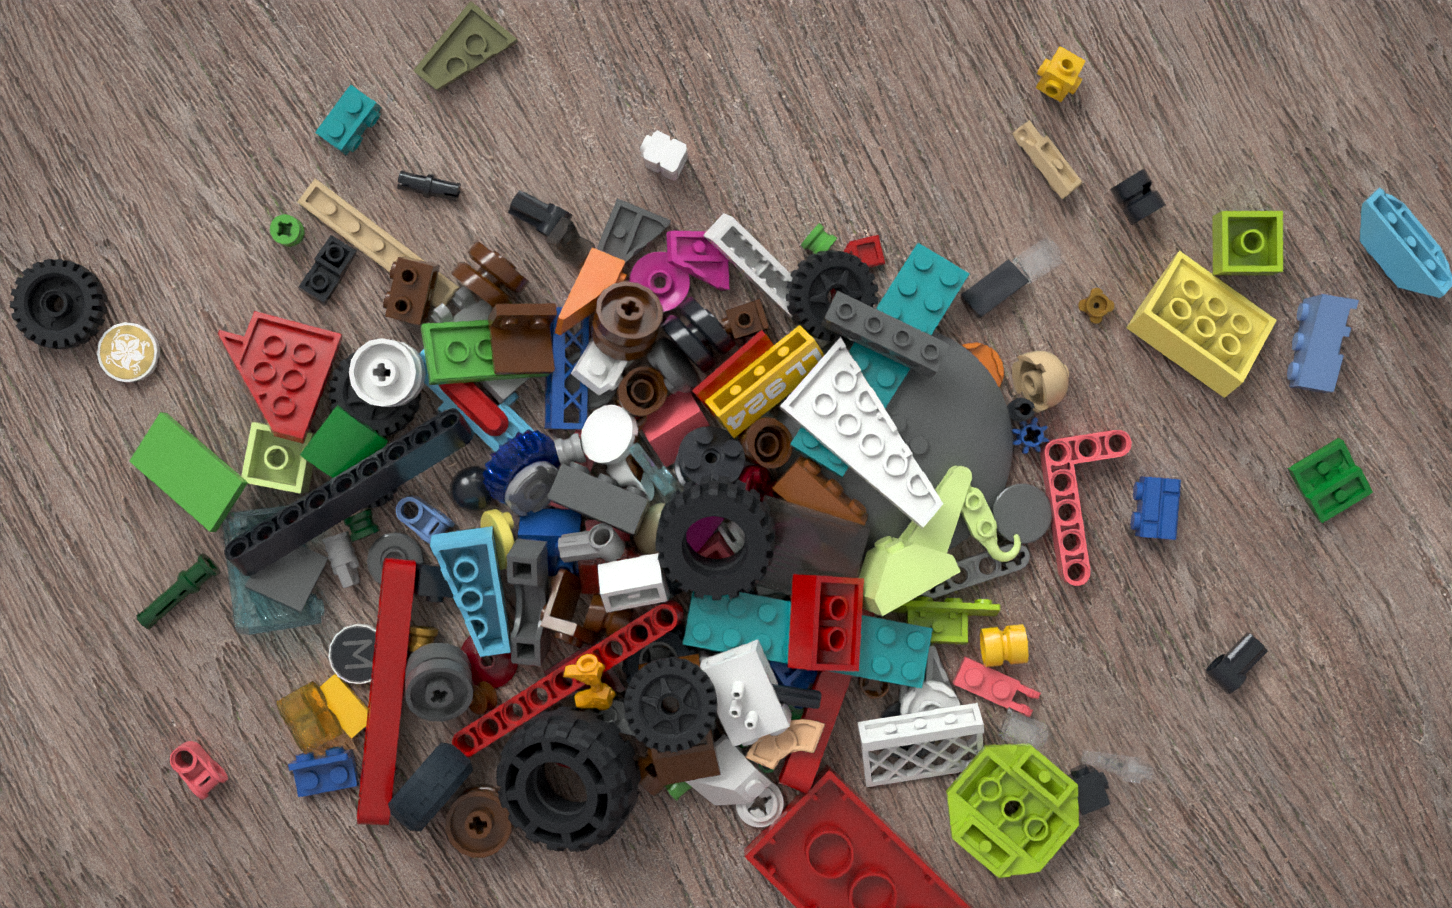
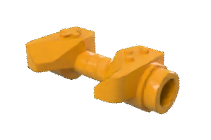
[563,654,616,710]

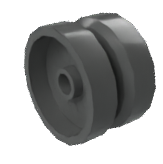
[405,643,473,722]

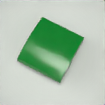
[300,405,388,478]
[1287,438,1373,523]

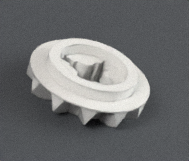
[736,781,784,827]

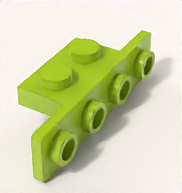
[891,597,1000,645]

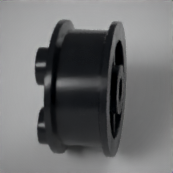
[674,426,745,488]

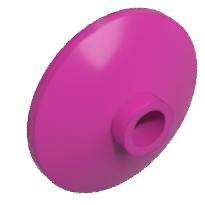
[630,252,690,312]

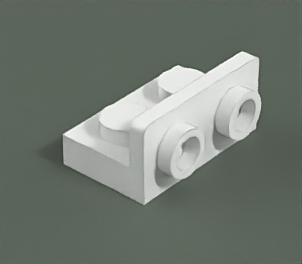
[571,338,633,395]

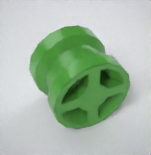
[270,214,305,247]
[800,223,838,254]

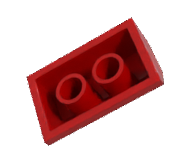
[692,330,774,419]
[788,574,864,671]

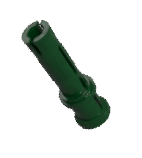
[136,553,220,630]

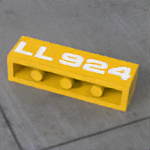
[705,325,824,438]

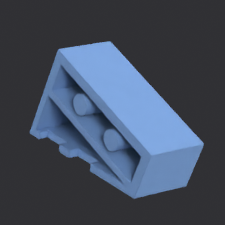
[1287,294,1359,393]

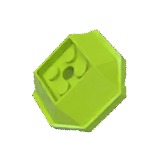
[946,743,1079,878]

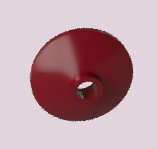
[461,635,518,689]

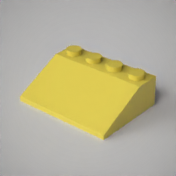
[1127,251,1277,398]

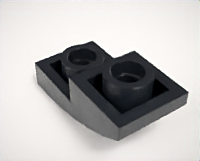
[298,235,357,306]

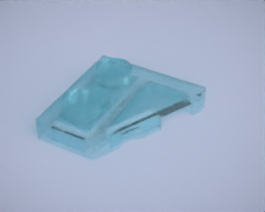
[628,442,676,496]

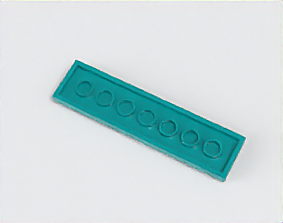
[790,243,970,478]
[682,591,933,688]

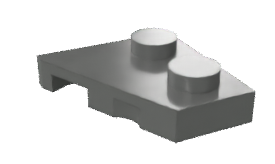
[597,198,671,264]

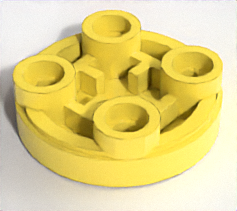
[481,509,516,570]

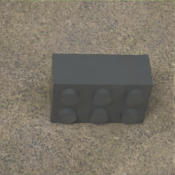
[547,461,651,537]

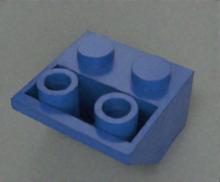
[518,509,582,577]

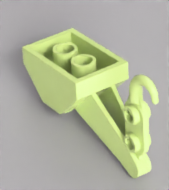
[859,466,1021,616]

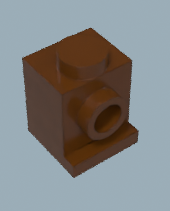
[722,299,769,340]

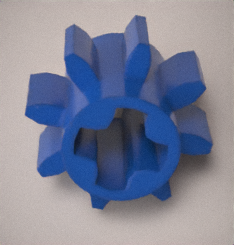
[1011,417,1049,454]

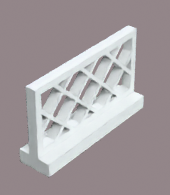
[858,703,984,787]

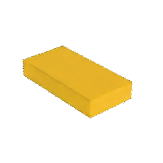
[312,673,368,739]

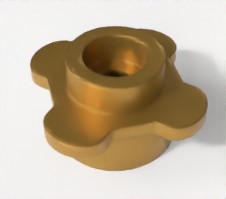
[1078,288,1114,324]

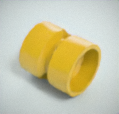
[979,624,1029,667]

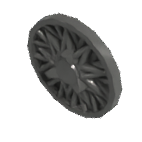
[367,532,424,584]

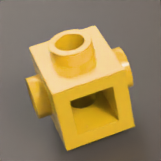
[1035,46,1085,102]

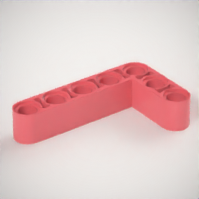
[1040,430,1132,586]

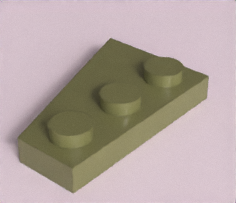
[413,1,518,92]

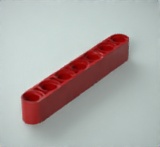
[778,609,875,794]

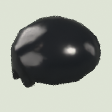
[449,466,497,512]

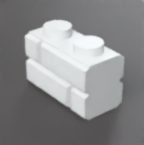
[639,130,688,181]

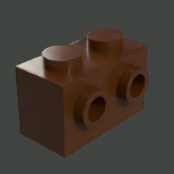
[383,256,440,325]

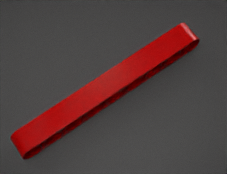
[357,558,416,826]
[452,600,684,757]

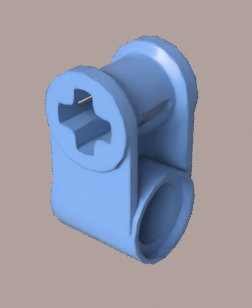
[396,495,455,544]

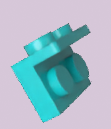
[315,84,382,156]

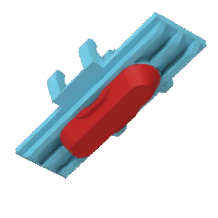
[419,349,541,468]

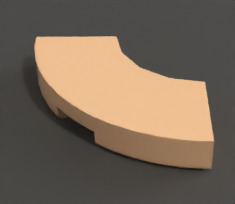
[745,719,825,770]

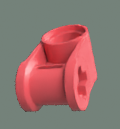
[170,741,228,800]

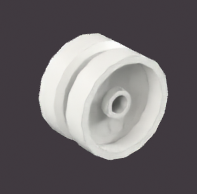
[349,338,426,407]

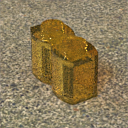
[276,681,342,754]

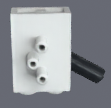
[700,640,822,747]

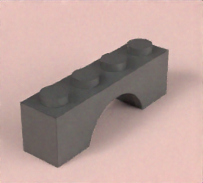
[507,539,551,666]

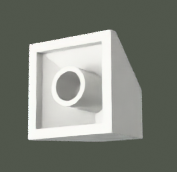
[685,734,772,805]

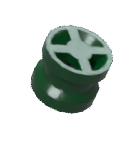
[343,509,380,542]

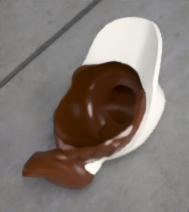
[606,416,654,502]

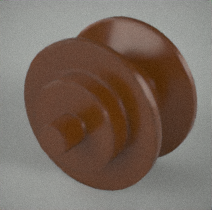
[469,681,497,715]

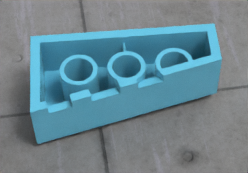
[430,526,511,657]

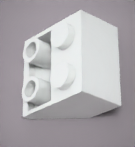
[598,553,670,612]

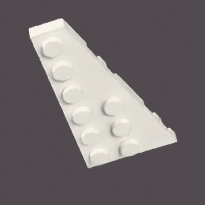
[780,337,943,529]

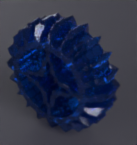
[482,429,560,506]

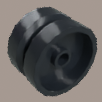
[660,296,736,374]

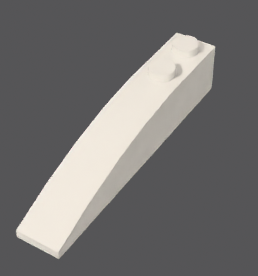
[703,213,831,348]

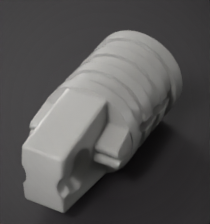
[322,531,360,588]

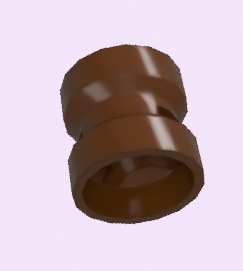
[858,677,890,699]

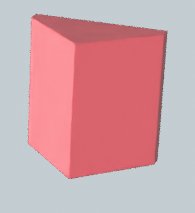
[635,391,710,468]

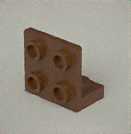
[488,303,557,375]

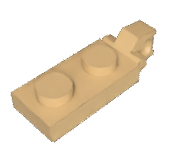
[1012,120,1082,199]

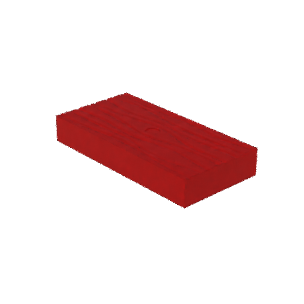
[744,764,974,908]

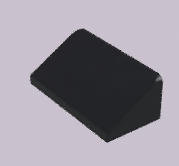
[961,259,1029,319]

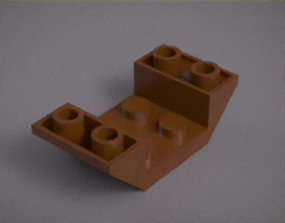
[638,653,721,786]

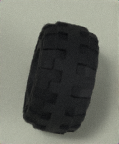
[496,707,641,852]

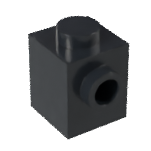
[413,562,453,602]
[1067,764,1111,815]

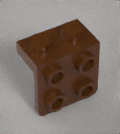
[540,569,596,648]

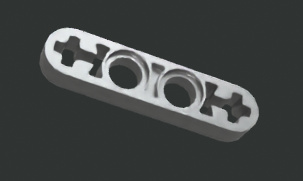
[921,543,1030,598]

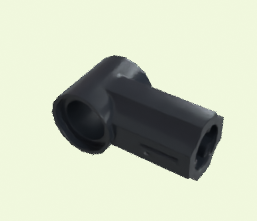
[508,190,573,242]
[1205,632,1268,694]

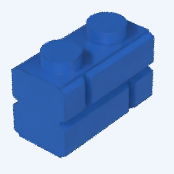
[1130,476,1181,540]

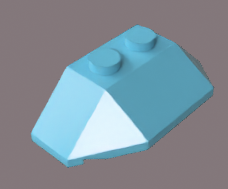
[1360,188,1452,298]

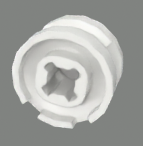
[718,521,745,553]

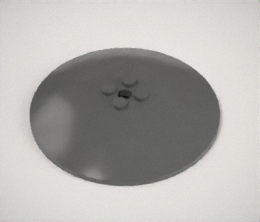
[776,331,1013,561]

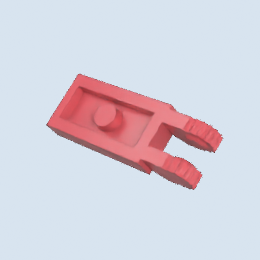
[952,656,1041,716]

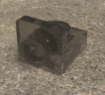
[546,217,595,269]

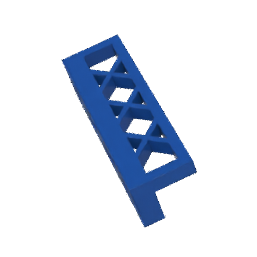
[544,307,589,429]

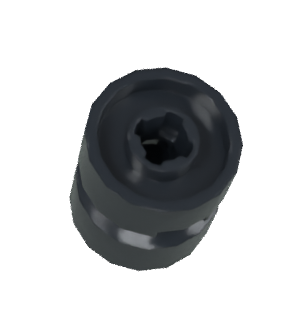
[1110,169,1166,225]

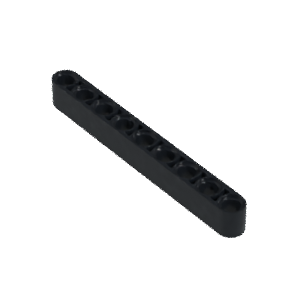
[224,408,474,576]

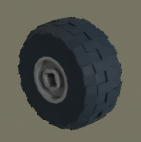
[388,742,473,832]

